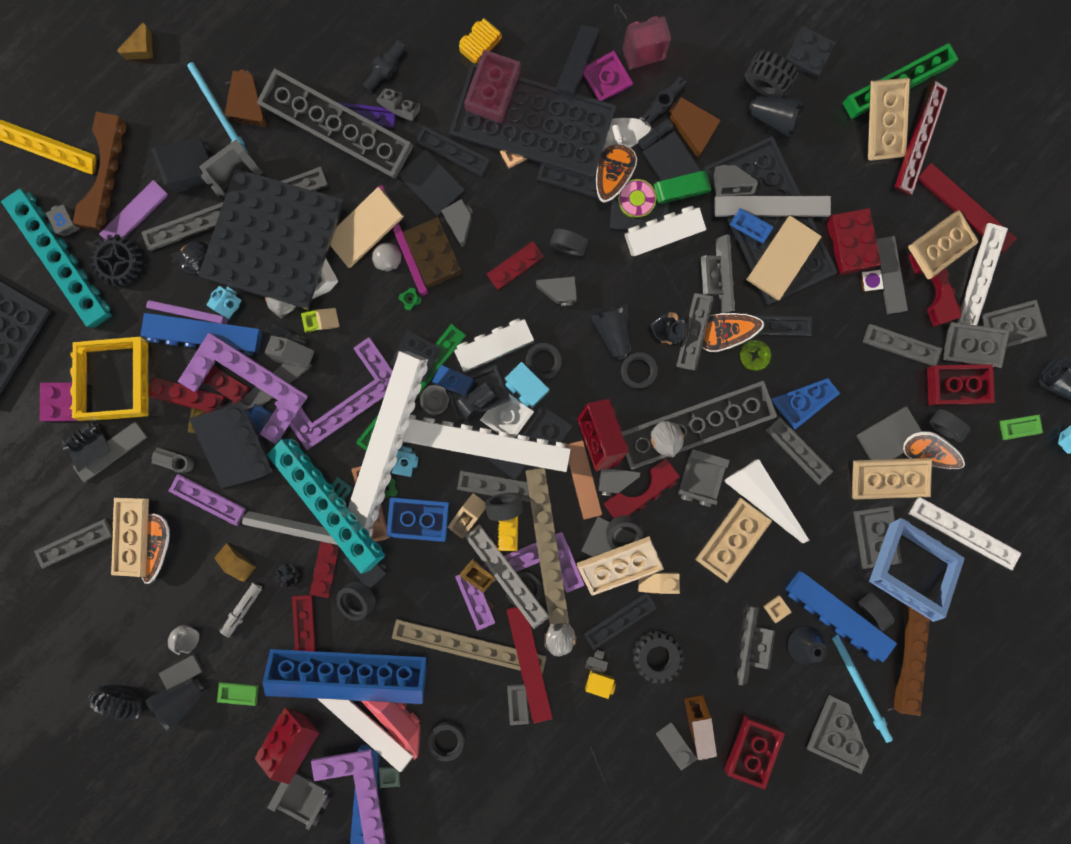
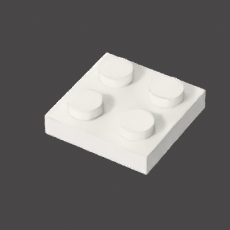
[481,394,534,438]

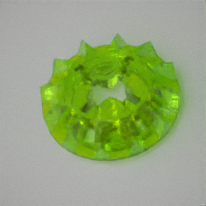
[740,340,771,371]

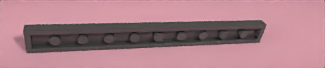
[142,167,328,251]

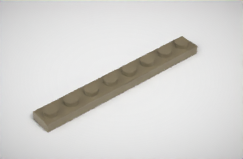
[526,468,569,625]
[392,619,547,674]

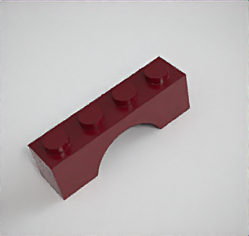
[909,254,962,327]
[603,458,680,518]

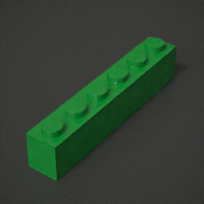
[843,43,959,119]

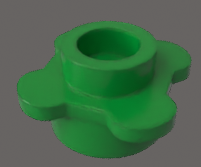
[399,288,422,310]
[384,478,398,499]

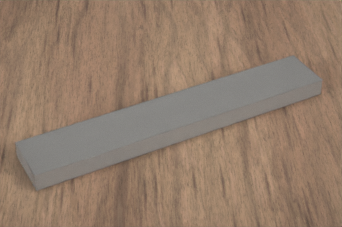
[715,196,831,217]
[242,511,338,545]
[465,524,549,629]

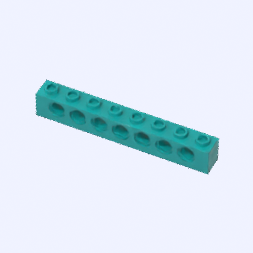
[1,189,112,329]
[267,438,386,574]

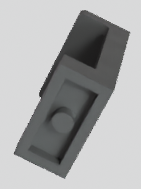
[199,139,263,198]
[677,449,730,507]
[267,771,331,830]

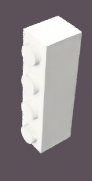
[624,206,706,256]
[454,319,534,373]

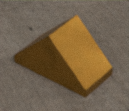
[117,23,153,60]
[215,543,257,582]
[459,559,496,593]

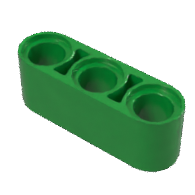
[654,171,712,204]

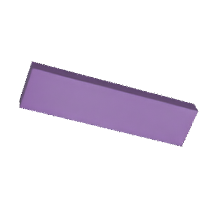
[99,180,168,247]
[146,300,228,324]
[169,474,247,526]

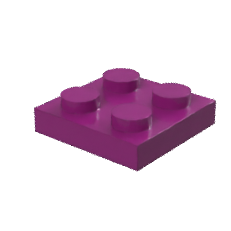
[583,51,633,102]
[40,383,79,421]

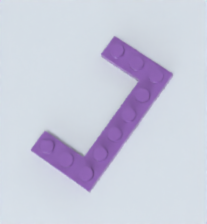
[178,333,308,444]
[275,338,393,450]
[455,532,584,631]
[311,750,386,844]

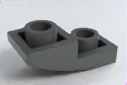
[377,88,420,120]

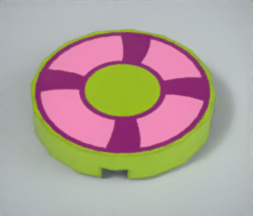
[618,179,656,218]

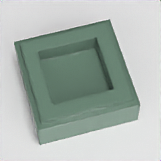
[379,766,400,788]

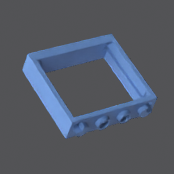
[869,518,964,622]

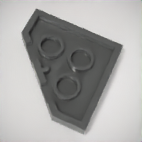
[806,695,869,774]

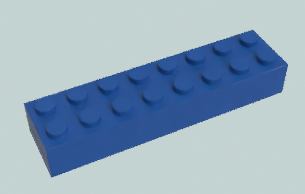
[263,649,427,704]

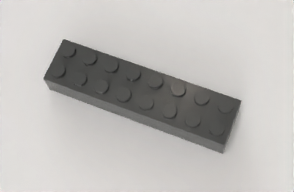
[257,68,413,180]
[622,381,777,470]

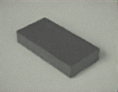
[159,654,203,689]
[507,684,529,725]

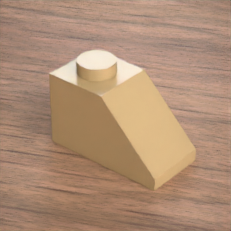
[448,493,486,539]
[638,572,680,594]

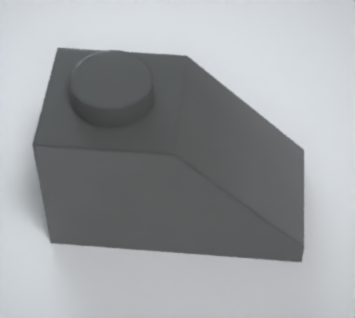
[713,165,757,197]
[442,199,473,247]
[536,277,577,307]
[265,336,314,369]
[598,469,640,496]
[656,722,697,771]

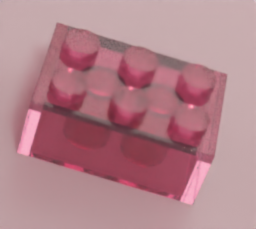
[622,16,671,70]
[464,50,521,123]

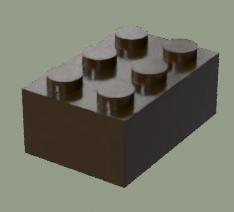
[403,217,462,288]

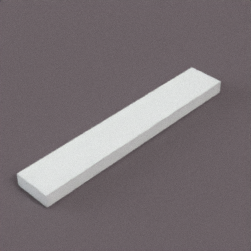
[956,223,1008,325]
[909,497,1021,570]
[318,699,414,772]

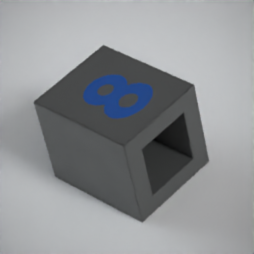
[46,205,80,237]

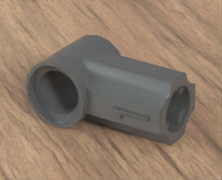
[152,447,194,473]

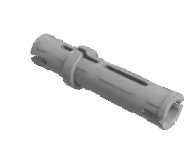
[220,582,263,638]

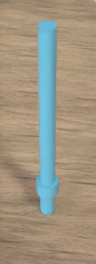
[187,62,249,154]
[832,635,893,743]

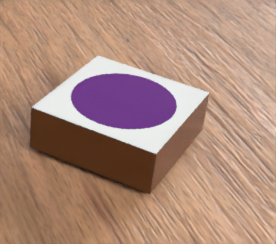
[860,270,884,292]

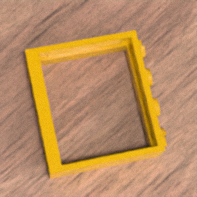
[70,337,148,421]

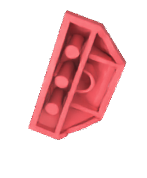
[362,701,420,760]

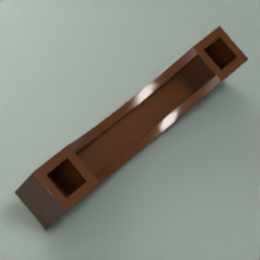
[73,112,126,231]
[894,596,932,716]

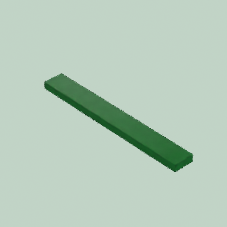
[356,324,466,451]

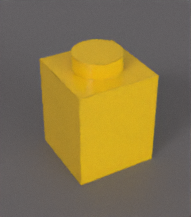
[585,670,616,699]

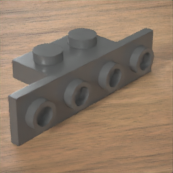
[701,235,735,314]
[737,607,775,685]

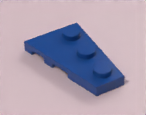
[771,378,840,429]

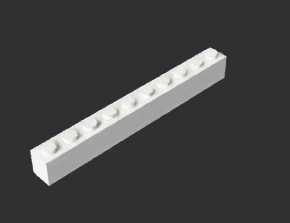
[348,351,428,537]
[402,414,571,472]

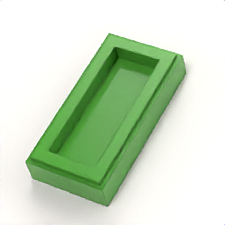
[1000,414,1043,440]
[217,682,259,706]

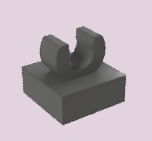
[585,650,608,673]

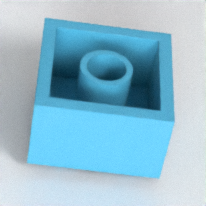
[505,362,549,408]

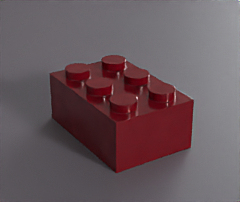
[826,208,881,275]
[927,364,995,406]
[577,399,628,471]
[255,708,319,784]
[724,715,785,789]

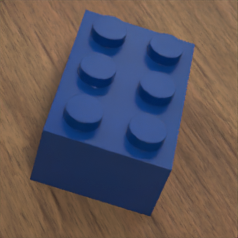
[387,497,450,542]

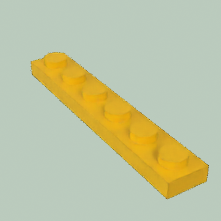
[0,120,96,175]

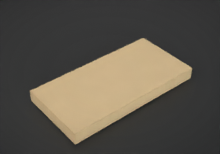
[868,78,910,160]
[330,187,404,268]
[908,210,979,279]
[747,215,822,301]
[852,458,932,499]
[111,498,149,577]
[695,498,772,583]
[577,536,664,596]

